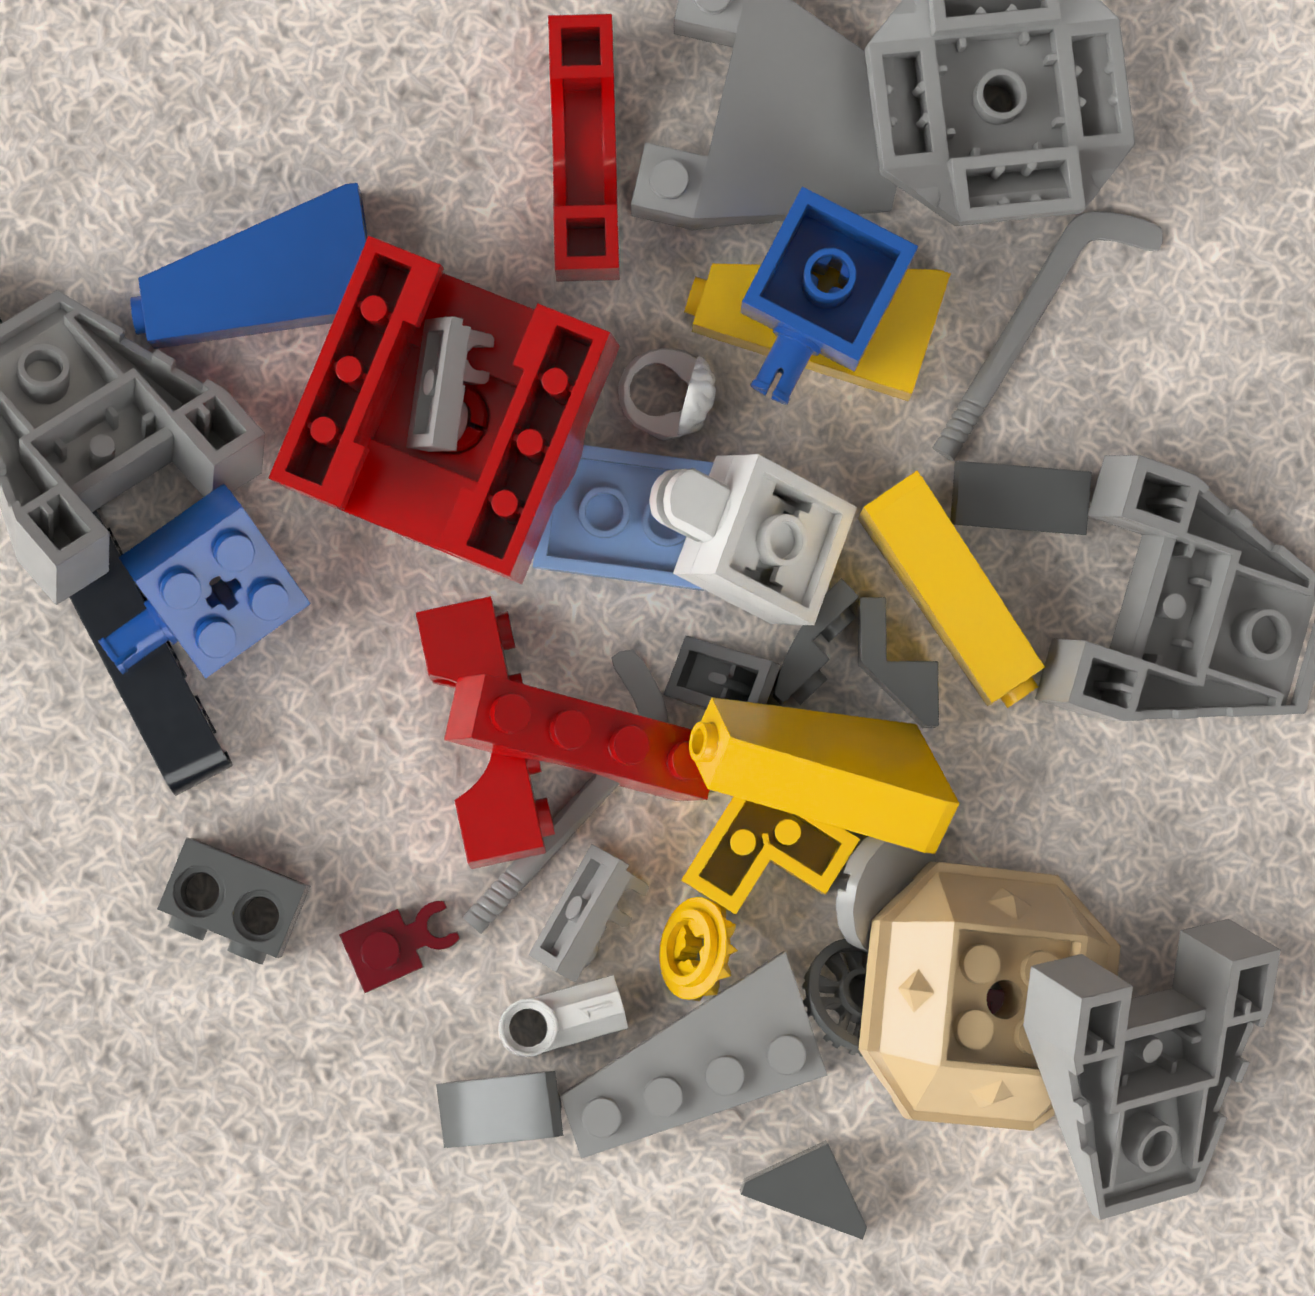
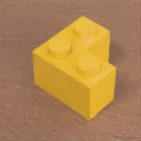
[680,797,860,915]

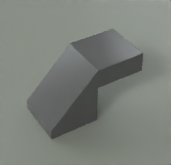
[857,597,939,728]

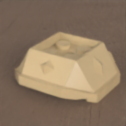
[858,861,1121,1131]

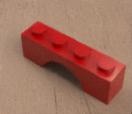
[548,14,620,282]
[415,596,555,869]
[444,674,710,801]

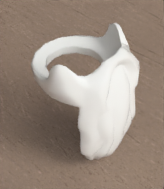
[618,348,716,441]

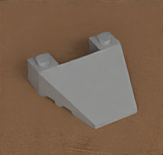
[631,0,897,230]
[0,290,265,605]
[1035,455,1315,721]
[1023,919,1281,1220]

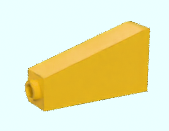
[684,263,951,401]
[857,470,1045,708]
[689,697,960,854]

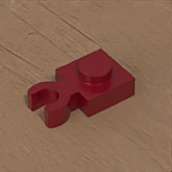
[339,901,460,993]

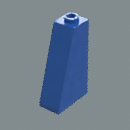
[130,183,368,349]

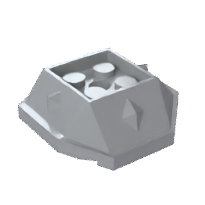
[865,0,1135,226]

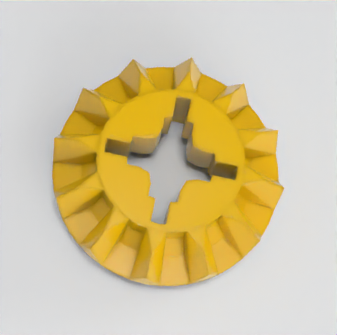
[659,897,738,1001]

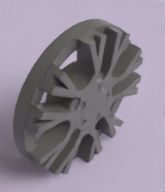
[802,939,868,1057]

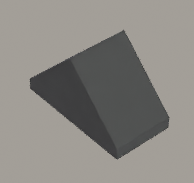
[663,636,781,711]
[739,1140,867,1240]

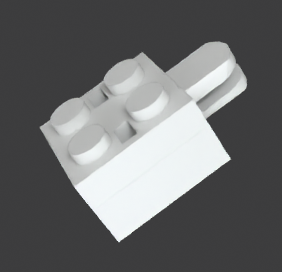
[649,454,857,625]

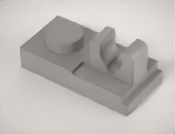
[406,316,494,452]
[529,844,649,982]

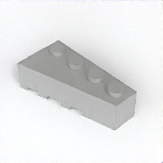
[561,951,827,1159]

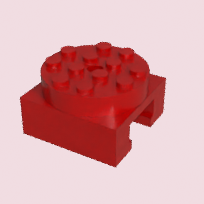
[268,236,620,584]

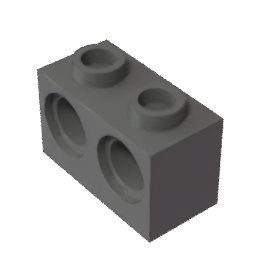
[157,837,311,965]

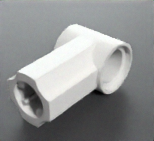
[499,975,628,1057]

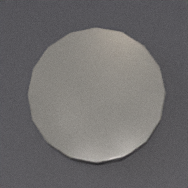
[836,836,936,952]

